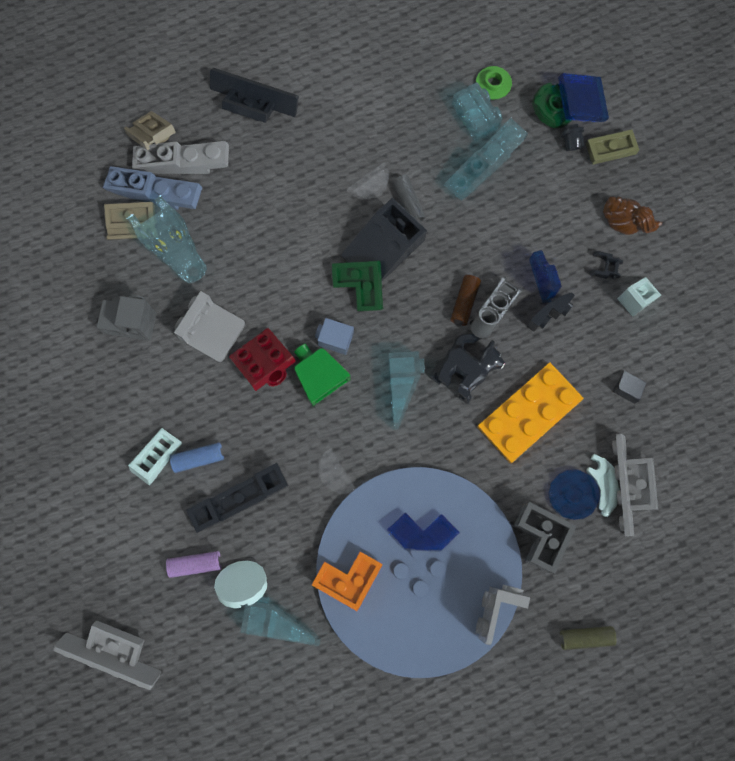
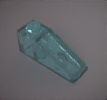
[388,351,425,430]
[240,596,321,646]

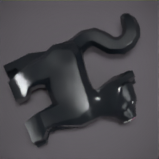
[429,320,505,404]

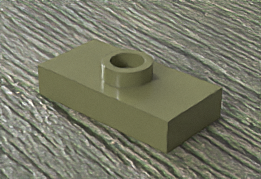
[586,130,639,165]

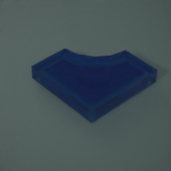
[529,250,562,303]

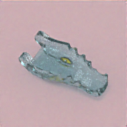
[126,195,207,284]

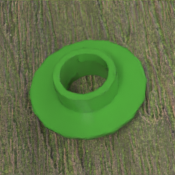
[476,66,512,100]

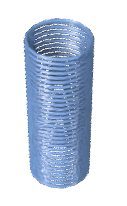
[170,442,224,473]

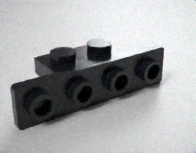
[210,68,299,123]

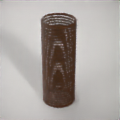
[450,275,481,326]

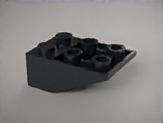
[341,198,427,281]

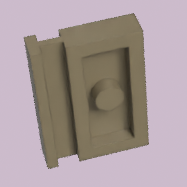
[124,111,176,151]
[104,202,157,240]

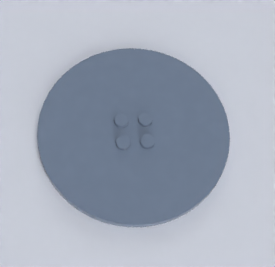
[316,467,522,678]

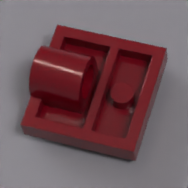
[229,328,296,391]

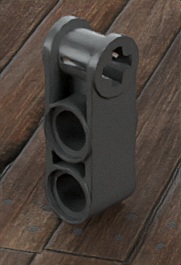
[471,276,524,338]

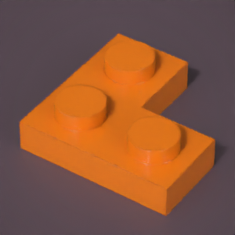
[312,552,383,611]

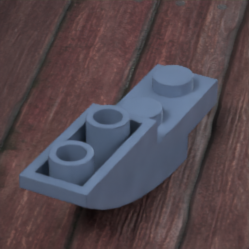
[103,166,202,210]

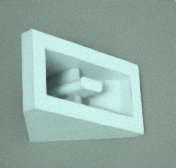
[617,277,661,317]

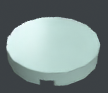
[214,560,267,608]

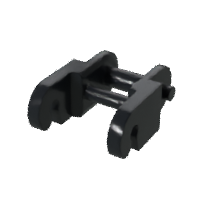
[589,251,623,280]

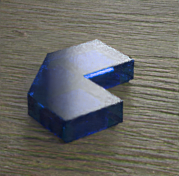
[387,512,460,552]

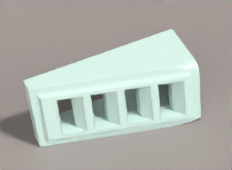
[128,428,182,485]

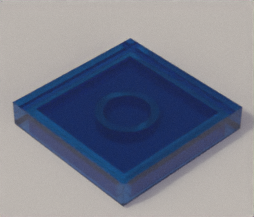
[558,73,609,122]

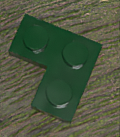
[332,261,383,311]

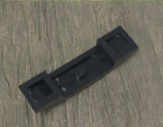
[186,463,289,533]

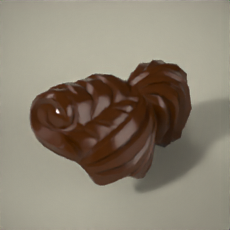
[603,196,663,235]

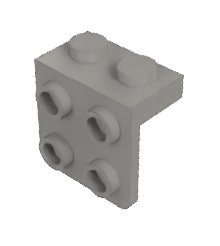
[174,291,245,362]
[476,585,530,645]

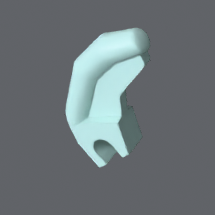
[586,454,620,517]

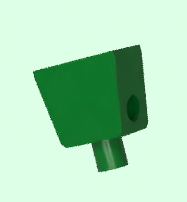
[294,344,351,406]

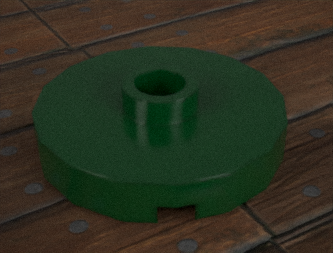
[532,83,577,128]

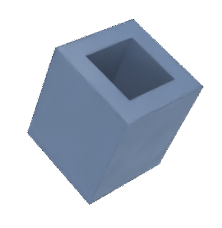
[315,318,354,355]

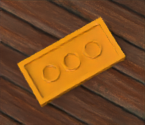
[477,362,584,464]

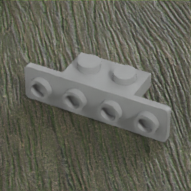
[612,434,658,536]
[53,620,161,690]

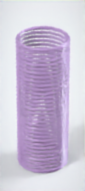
[166,551,221,578]

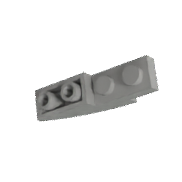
[132,141,229,174]

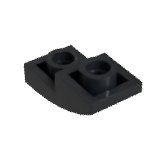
[526,292,575,332]

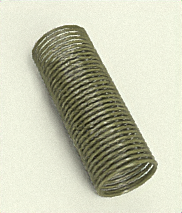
[560,626,617,650]

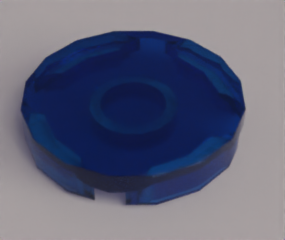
[548,469,600,520]

